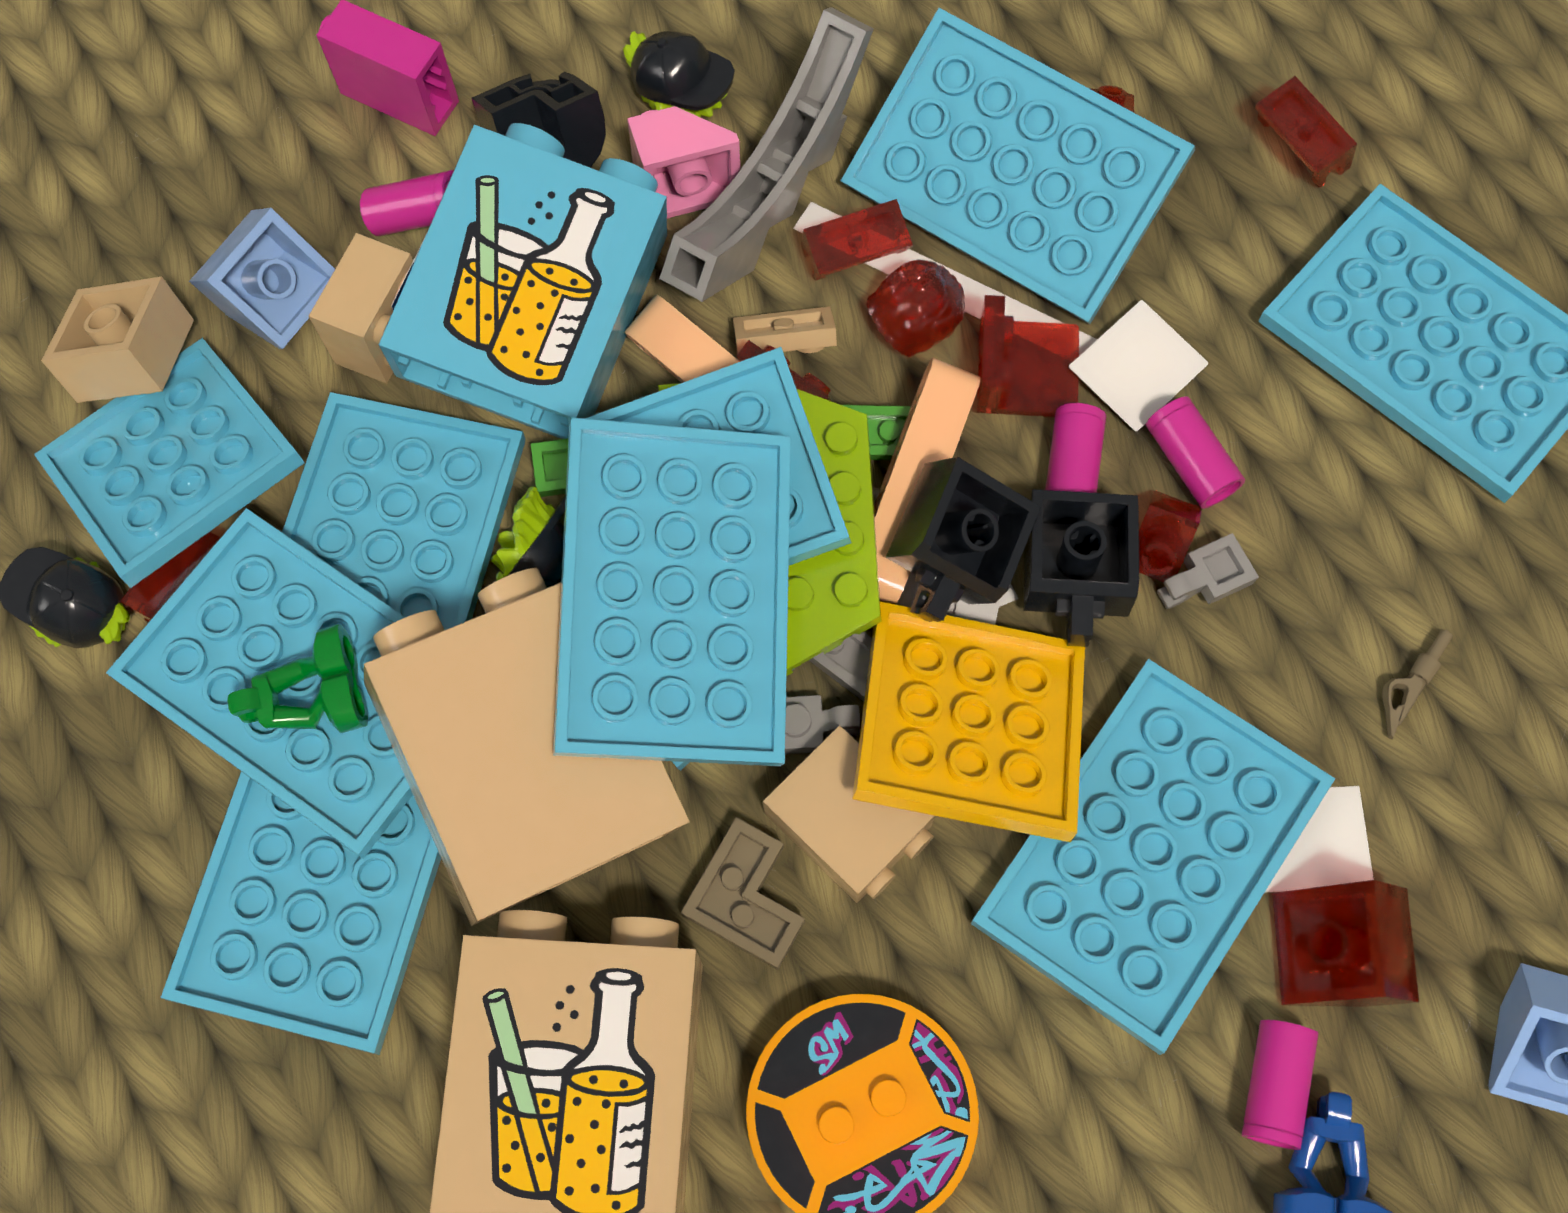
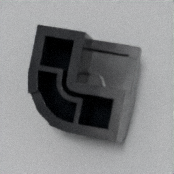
[471,71,606,168]

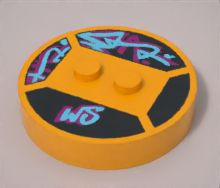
[746,994,979,1213]

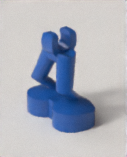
[1273,1092,1393,1213]

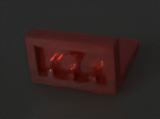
[977,295,1079,417]

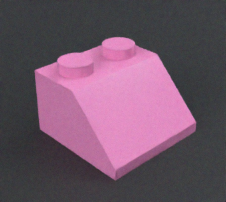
[627,106,740,219]

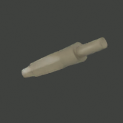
[1382,629,1453,740]

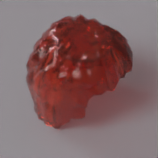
[866,259,965,357]

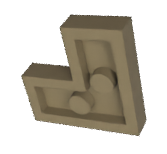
[681,817,805,971]

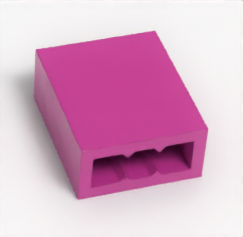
[316,0,459,136]

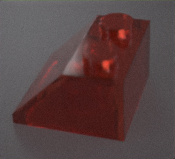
[1272,880,1419,1007]

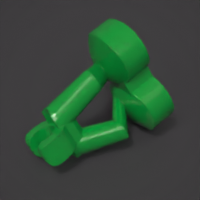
[227,624,368,733]

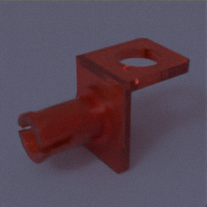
[1139,491,1202,582]

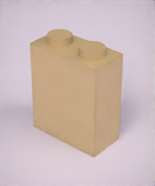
[763,725,935,903]

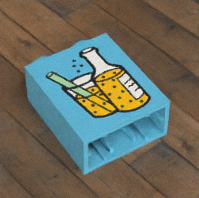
[379,123,667,439]

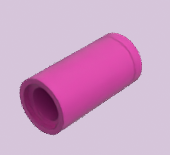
[360,170,454,236]
[1146,396,1245,509]
[1045,403,1106,493]
[1241,1020,1319,1150]

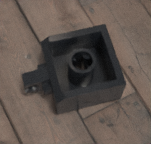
[886,457,1041,622]
[1023,489,1140,647]

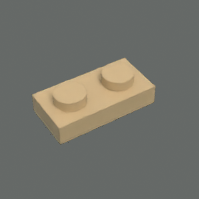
[733,306,837,358]

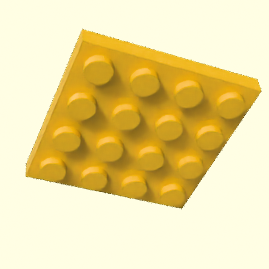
[852,601,1085,842]

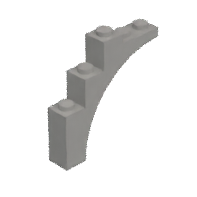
[659,7,874,302]

